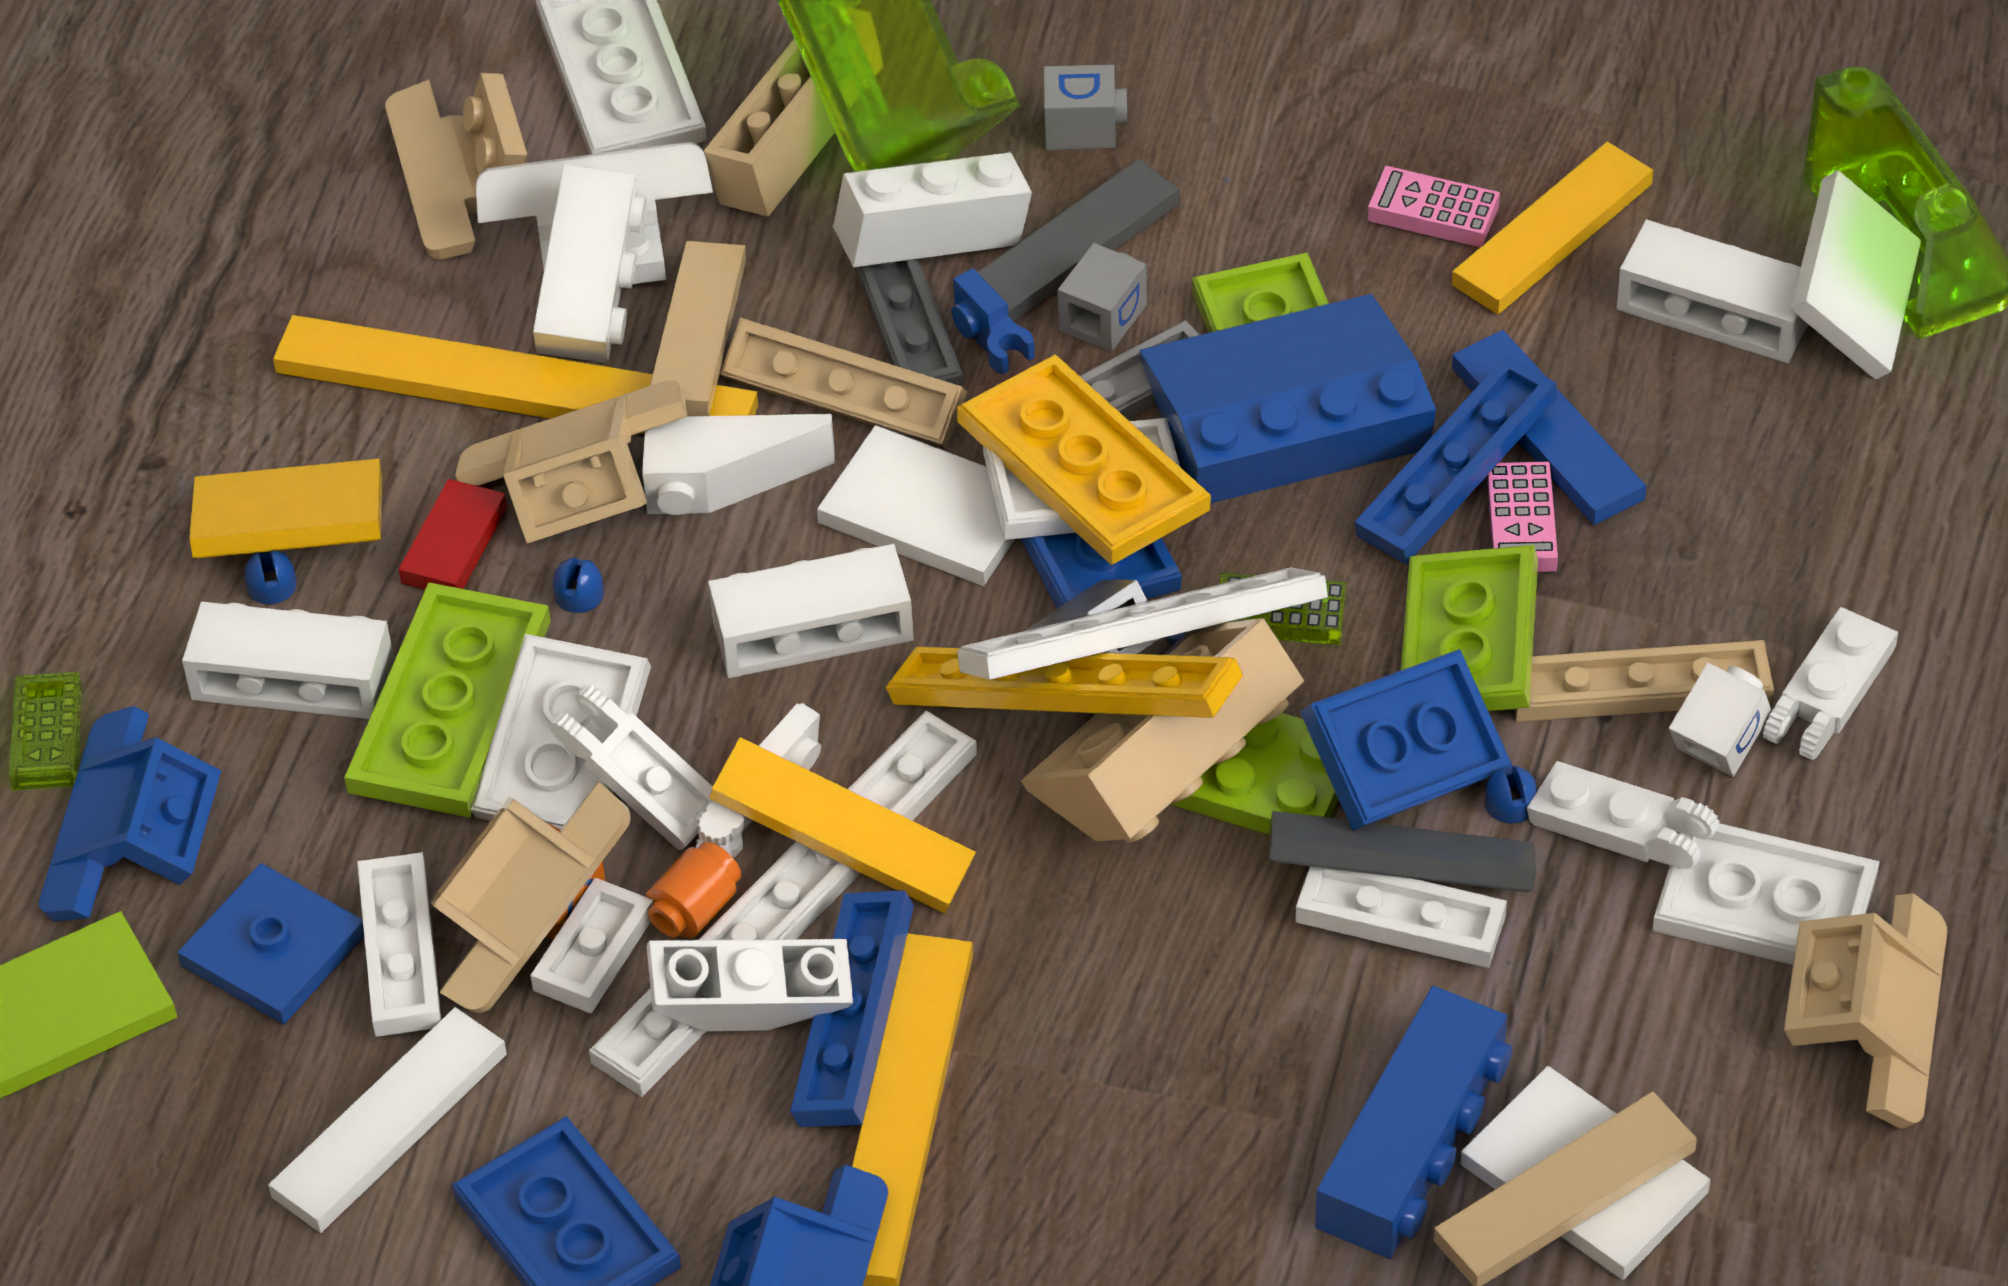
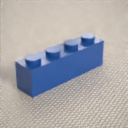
[1315,985,1513,1259]

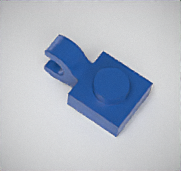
[951,268,1035,375]

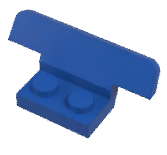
[39,706,221,922]
[710,1164,888,1286]

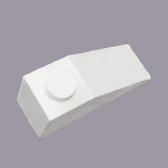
[642,414,835,515]

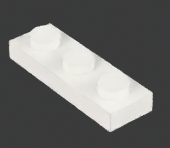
[357,852,441,1037]
[1296,866,1507,968]

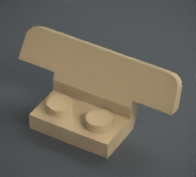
[385,73,527,260]
[455,380,688,544]
[430,781,630,1013]
[1784,893,1947,1129]

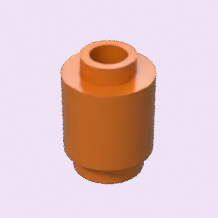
[646,842,741,939]

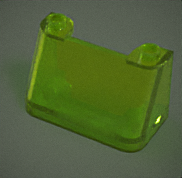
[778,0,1020,172]
[1803,67,2008,339]

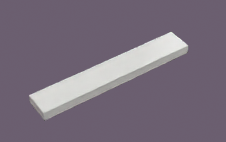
[957,567,1328,679]

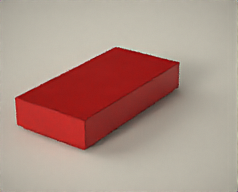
[398,479,507,590]

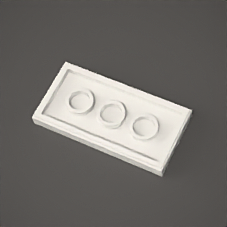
[535,0,707,155]

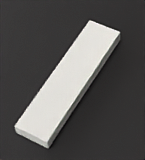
[268,1007,507,1233]

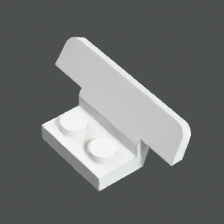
[476,142,713,284]

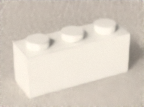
[833,152,1032,267]
[533,164,646,364]
[1616,220,1808,364]
[708,544,914,678]
[182,602,394,719]

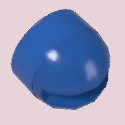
[244,550,297,604]
[552,557,604,613]
[1485,766,1538,824]

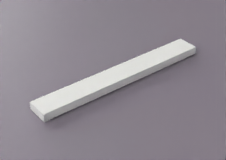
[589,711,977,1097]

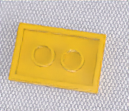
[189,458,382,558]

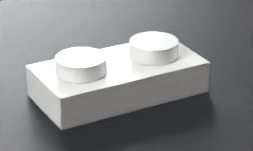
[530,878,653,1014]

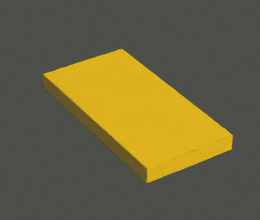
[957,354,1211,565]

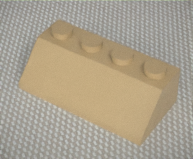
[1021,618,1304,843]

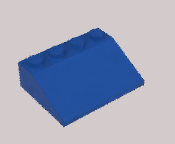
[1139,294,1436,503]

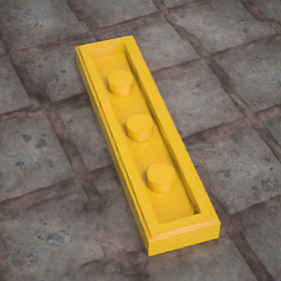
[1452,141,1653,315]
[709,737,976,914]

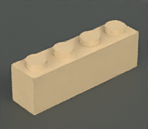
[703,0,889,217]

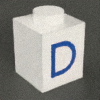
[1669,663,1772,777]

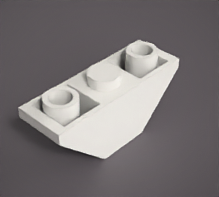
[647,939,853,1031]

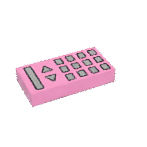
[1368,166,1500,248]
[1486,462,1558,572]

